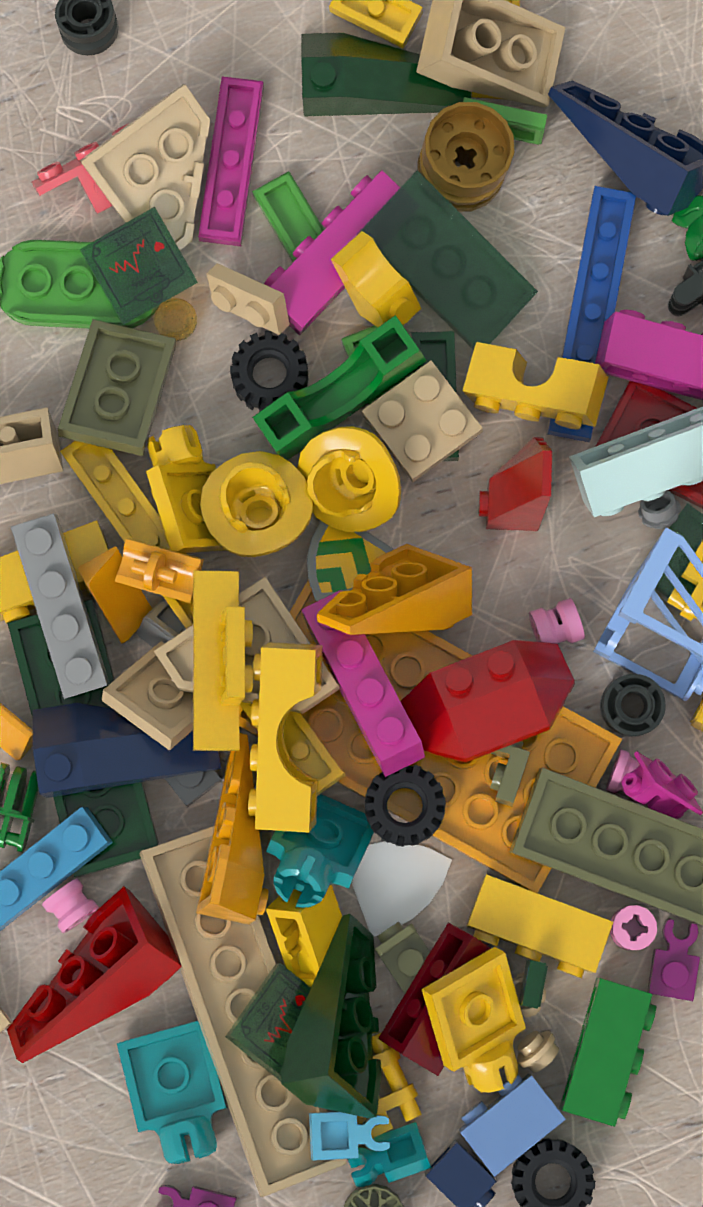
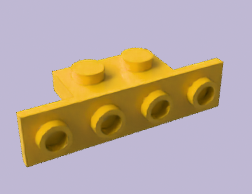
[193,570,253,751]

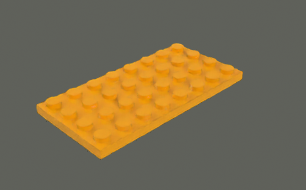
[239,580,622,893]

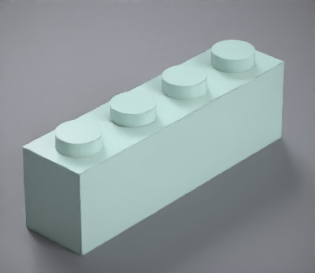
[569,406,703,517]

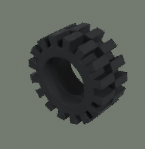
[230,331,309,412]
[365,765,446,847]
[511,1138,596,1207]

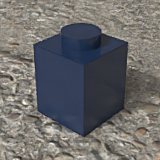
[424,1139,497,1207]

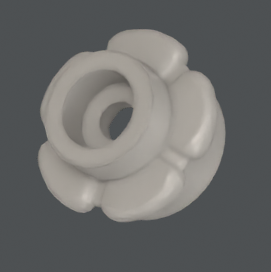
[638,490,681,529]

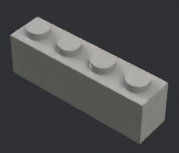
[11,513,110,699]

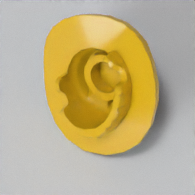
[297,426,401,532]
[200,451,313,557]

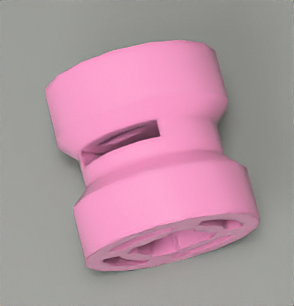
[529,598,585,644]

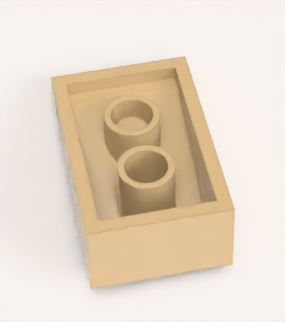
[416,0,566,108]

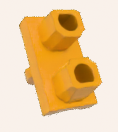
[115,538,204,603]

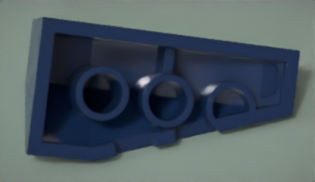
[548,80,703,216]
[33,703,222,798]

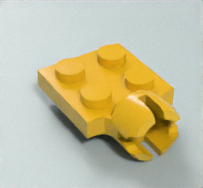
[146,425,227,553]
[422,947,526,1093]

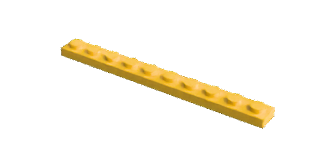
[60,441,346,796]

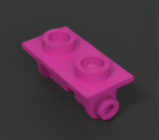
[622,751,703,819]

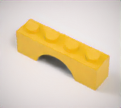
[248,642,323,833]

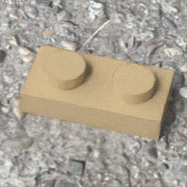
[206,263,290,335]

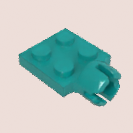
[266,794,374,908]
[117,1021,227,1164]

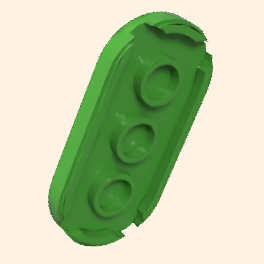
[0,240,163,329]

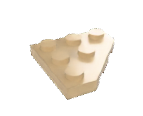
[80,84,210,266]
[154,577,340,713]

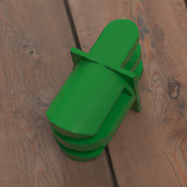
[0,762,39,853]

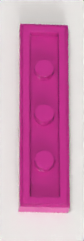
[198,76,264,247]

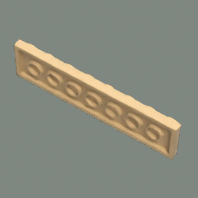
[139,826,347,1197]

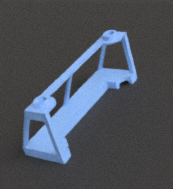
[593,528,703,702]

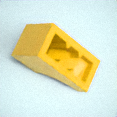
[331,231,421,328]
[266,885,342,987]

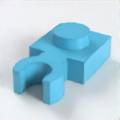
[309,1112,390,1161]

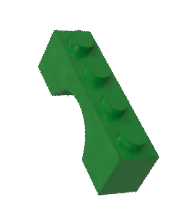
[252,315,427,460]

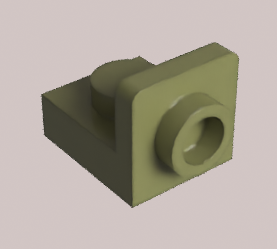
[490,741,530,807]
[374,922,430,994]

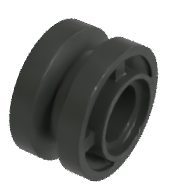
[55,0,119,56]
[600,674,666,736]

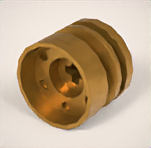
[417,102,515,212]

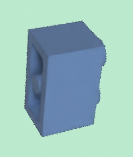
[459,1074,566,1177]

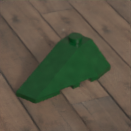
[301,33,471,117]
[281,914,382,1118]

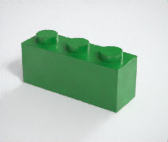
[559,978,657,1127]

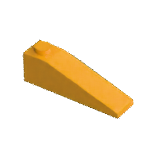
[317,544,472,635]
[196,733,269,924]

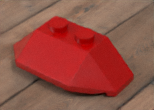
[400,640,575,762]

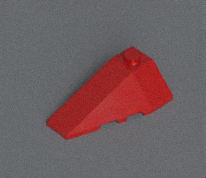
[478,437,552,531]
[7,886,182,1063]

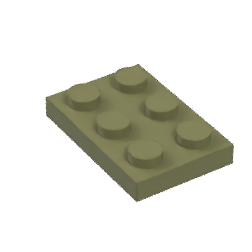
[58,319,176,456]

